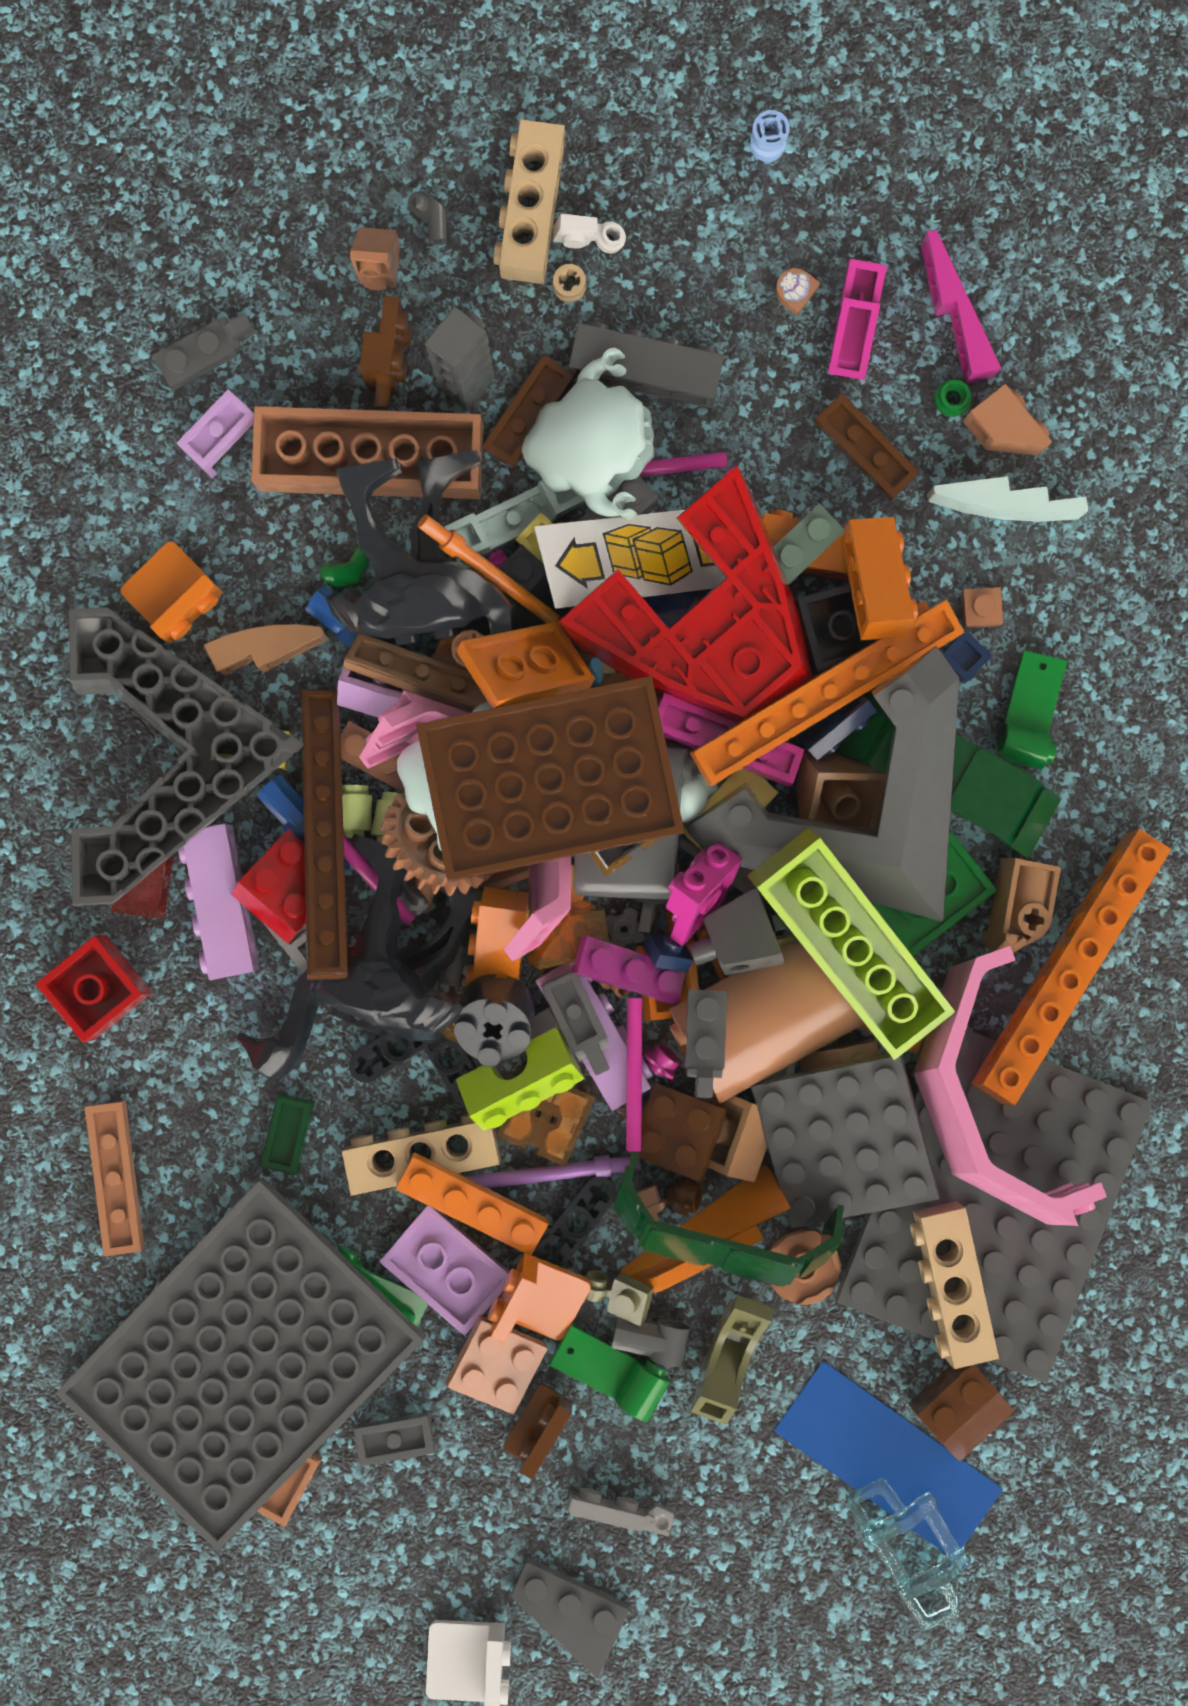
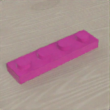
[658,693,805,787]

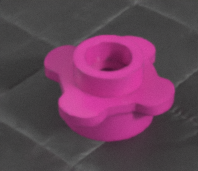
[644,1043,681,1079]

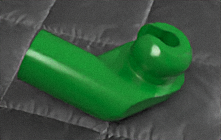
[320,546,371,588]

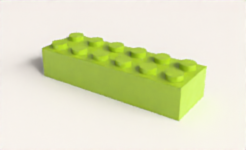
[747,827,955,1060]

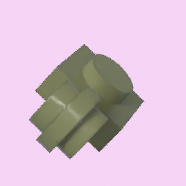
[584,1270,654,1326]

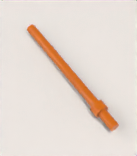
[418,514,585,652]

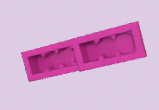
[921,230,1001,384]

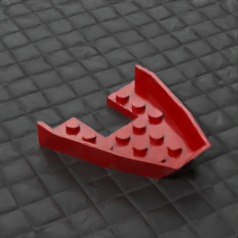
[557,465,814,723]

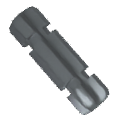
[398,879,429,915]

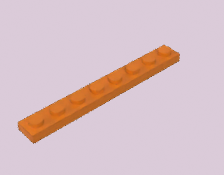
[689,599,965,786]

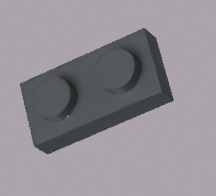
[353,1412,436,1467]

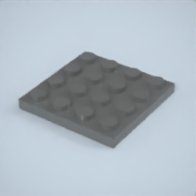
[751,1053,940,1228]

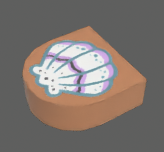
[775,268,821,316]

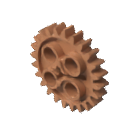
[380,791,492,896]

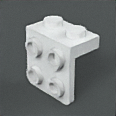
[426,1620,511,1706]

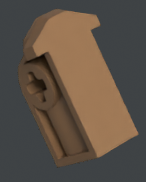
[983,858,1061,953]

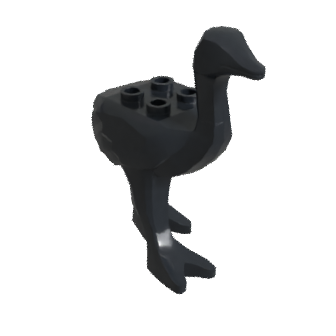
[325,450,513,645]
[236,833,484,1081]

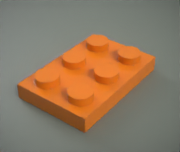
[457,622,595,709]

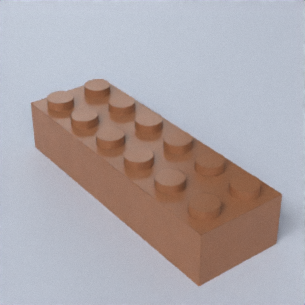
[251,406,484,500]

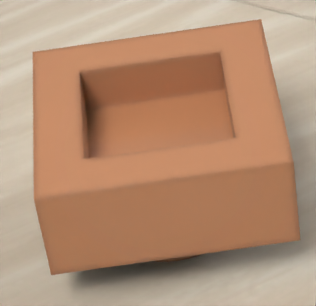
[961,587,1003,629]

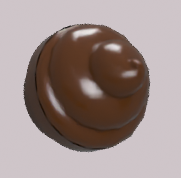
[663,1177,703,1215]

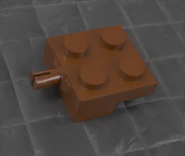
[359,296,412,411]
[618,1083,727,1182]

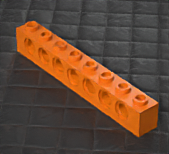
[971,828,1171,1105]

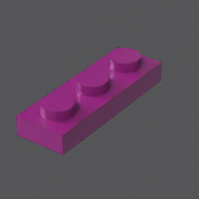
[571,936,686,1005]

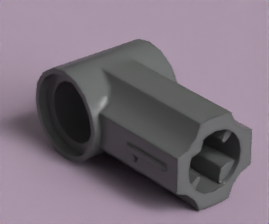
[611,1316,690,1367]

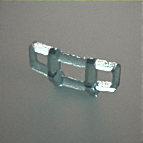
[848,1479,971,1630]

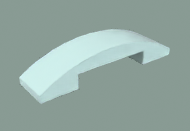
[444,480,586,562]

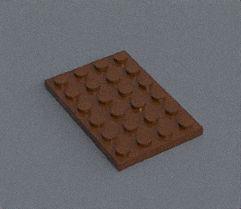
[416,676,684,882]

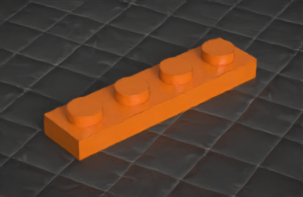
[396,1152,549,1255]

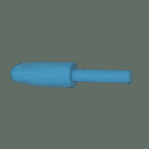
[588,657,603,688]

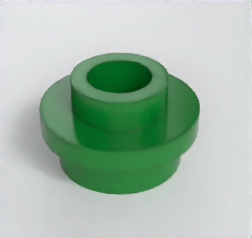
[934,379,972,417]

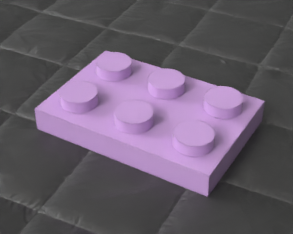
[379,1205,510,1336]

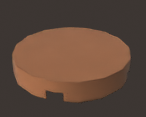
[769,1228,841,1305]

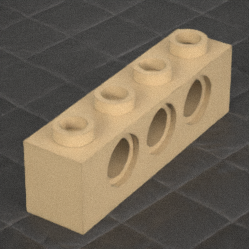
[494,119,565,284]
[342,1114,501,1196]
[910,1201,999,1369]

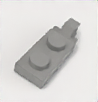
[567,1488,674,1536]

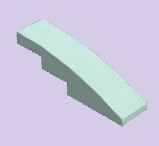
[927,476,1088,522]

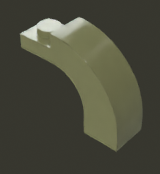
[691,1295,774,1425]

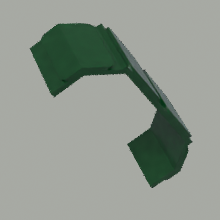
[834,692,1061,859]
[613,1151,845,1286]

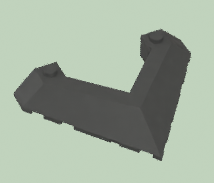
[69,608,304,906]
[685,646,959,922]

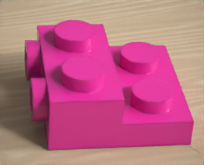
[666,841,743,946]

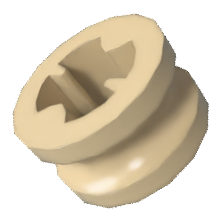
[553,264,586,303]

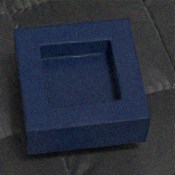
[942,630,992,684]
[643,933,693,972]

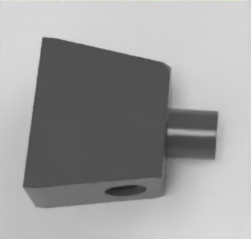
[689,888,785,975]

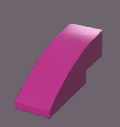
[828,259,887,380]

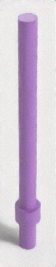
[464,1155,641,1188]

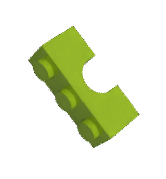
[456,1027,584,1131]

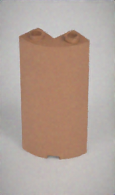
[669,939,865,1104]

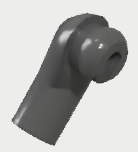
[407,192,447,245]

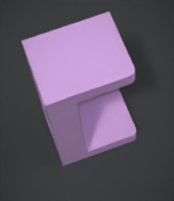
[177,389,254,478]

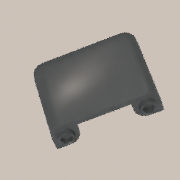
[574,745,697,900]

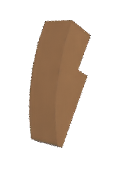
[204,624,330,676]

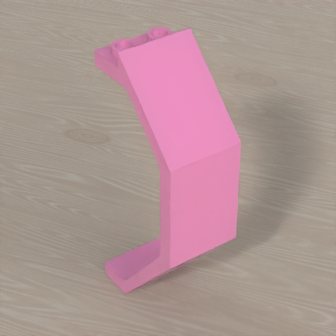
[359,690,571,961]
[914,946,1107,1226]

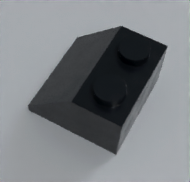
[485,544,570,630]

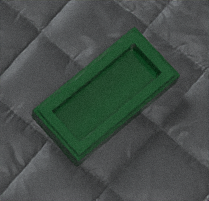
[260,1092,315,1175]

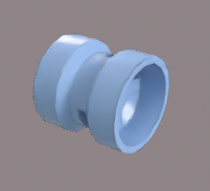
[750,110,790,162]

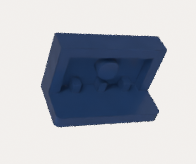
[795,695,877,760]

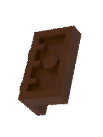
[503,1383,573,1480]

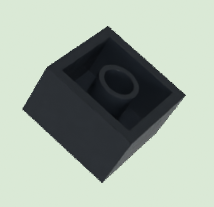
[794,584,877,673]

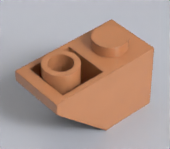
[350,227,400,291]
[963,384,1052,456]

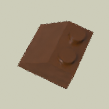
[908,1365,1014,1462]

